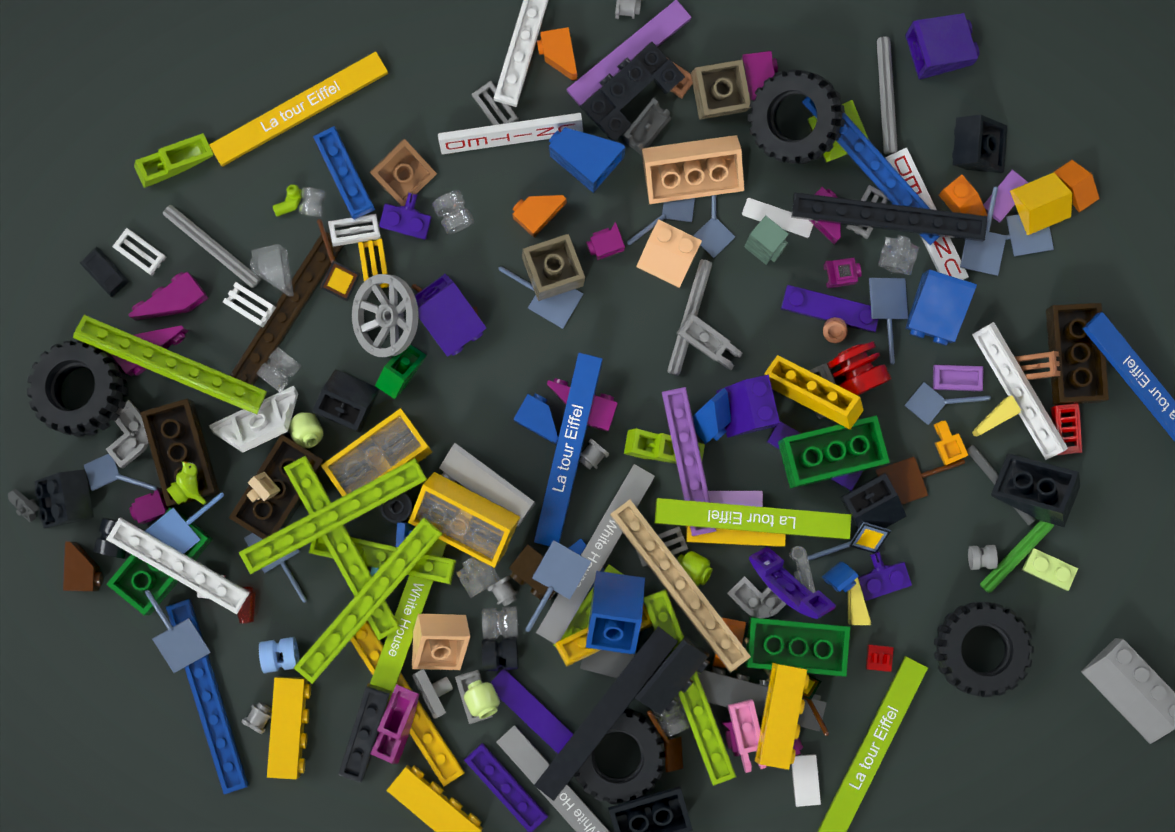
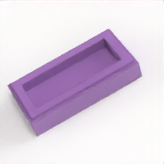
[983,170,1028,223]
[933,365,983,391]

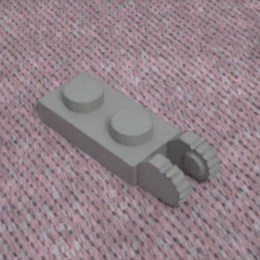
[676,313,743,370]

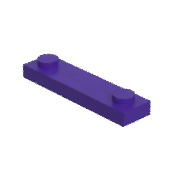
[781,285,878,333]

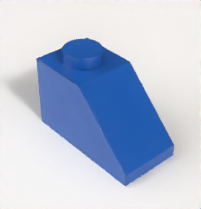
[692,388,731,444]
[513,393,558,445]

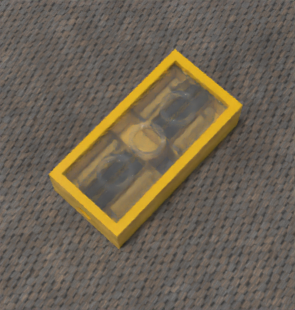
[321,408,433,497]
[408,472,520,568]

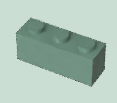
[744,215,788,265]

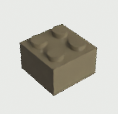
[691,60,751,120]
[522,234,585,301]

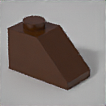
[63,541,103,591]

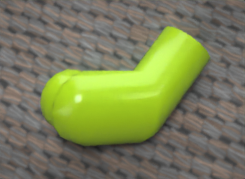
[273,184,302,217]

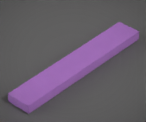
[567,0,692,106]
[662,387,716,536]

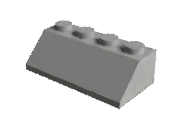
[439,443,536,527]
[1081,638,1175,744]

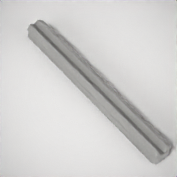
[877,37,897,154]
[163,205,261,288]
[667,259,712,375]

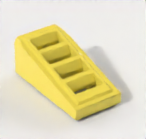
[972,395,1021,437]
[847,578,871,625]

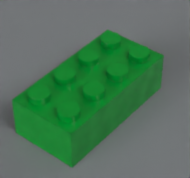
[778,415,890,489]
[106,507,213,616]
[745,617,850,677]

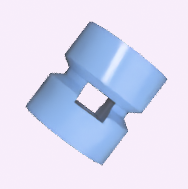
[259,637,299,673]

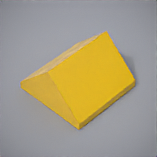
[1010,172,1072,235]

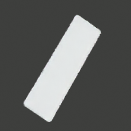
[742,198,813,238]

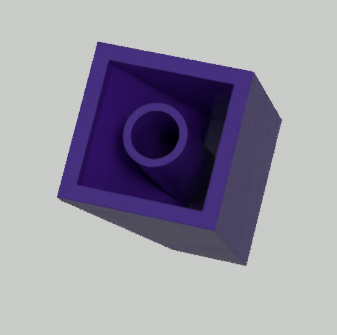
[905,13,979,80]
[415,274,487,357]
[716,374,780,438]

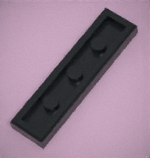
[338,683,391,783]

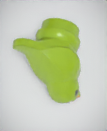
[167,461,206,505]

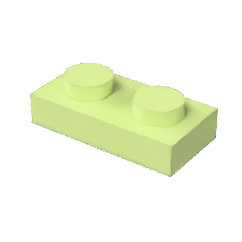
[1022,548,1078,591]

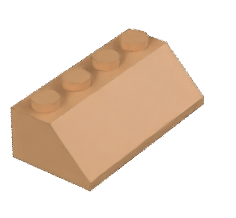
[642,135,744,204]

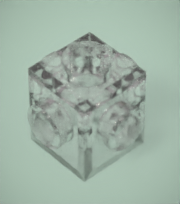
[878,235,919,275]
[456,557,500,598]

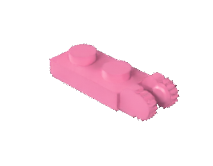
[728,699,767,773]

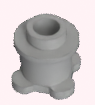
[615,0,641,19]
[579,439,609,470]
[487,576,518,607]
[241,702,272,734]

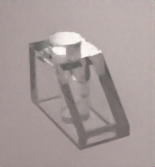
[250,244,294,297]

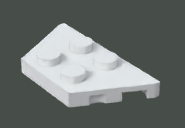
[209,386,298,452]

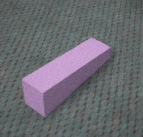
[708,491,763,507]

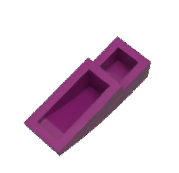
[371,684,419,764]

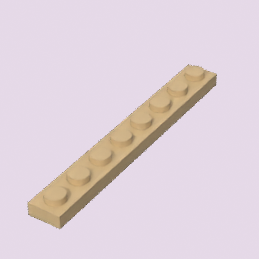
[610,500,751,673]

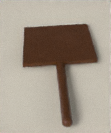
[876,456,965,504]

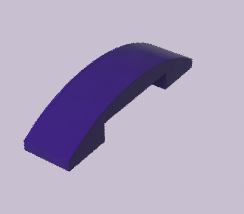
[749,546,836,619]

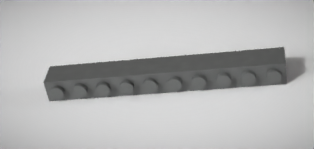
[580,650,827,732]

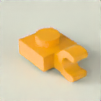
[934,420,968,465]

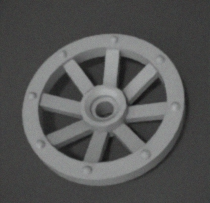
[352,274,418,357]

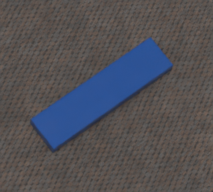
[313,126,375,220]

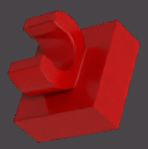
[866,644,894,672]

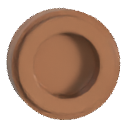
[823,317,847,343]

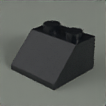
[952,115,1007,173]

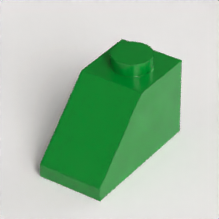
[375,345,427,399]

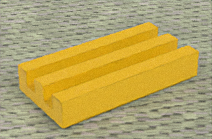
[358,239,389,288]

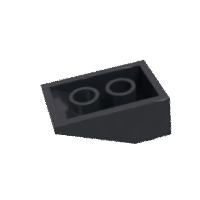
[991,453,1080,527]

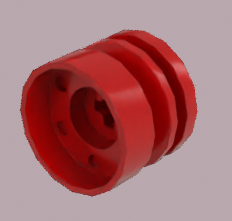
[827,341,892,396]

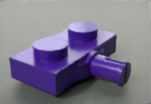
[379,192,432,240]
[857,552,912,601]

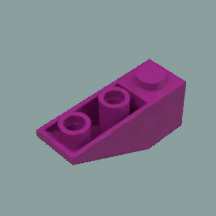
[128,272,209,320]
[111,325,189,376]
[547,378,618,432]

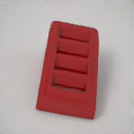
[1051,403,1082,455]

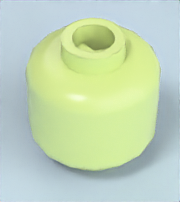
[288,412,323,448]
[464,680,500,719]

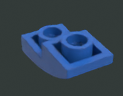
[821,561,858,592]

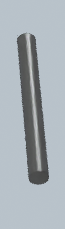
[966,444,1036,525]

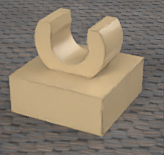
[247,472,280,502]

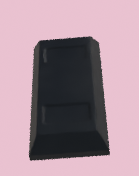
[79,247,130,298]

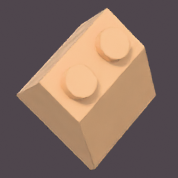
[636,219,702,288]
[412,614,470,670]

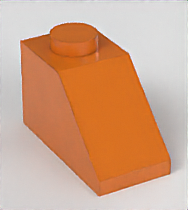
[537,27,577,81]
[939,175,988,216]
[512,195,567,238]

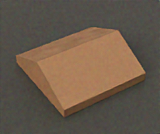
[370,139,437,206]

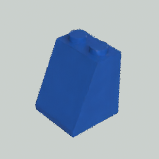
[549,127,625,193]
[905,270,977,346]
[586,571,645,655]

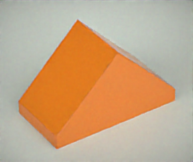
[1054,160,1100,212]

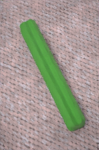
[980,521,1054,593]

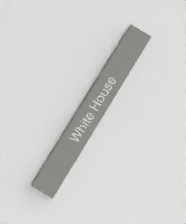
[536,464,655,644]
[496,725,610,832]

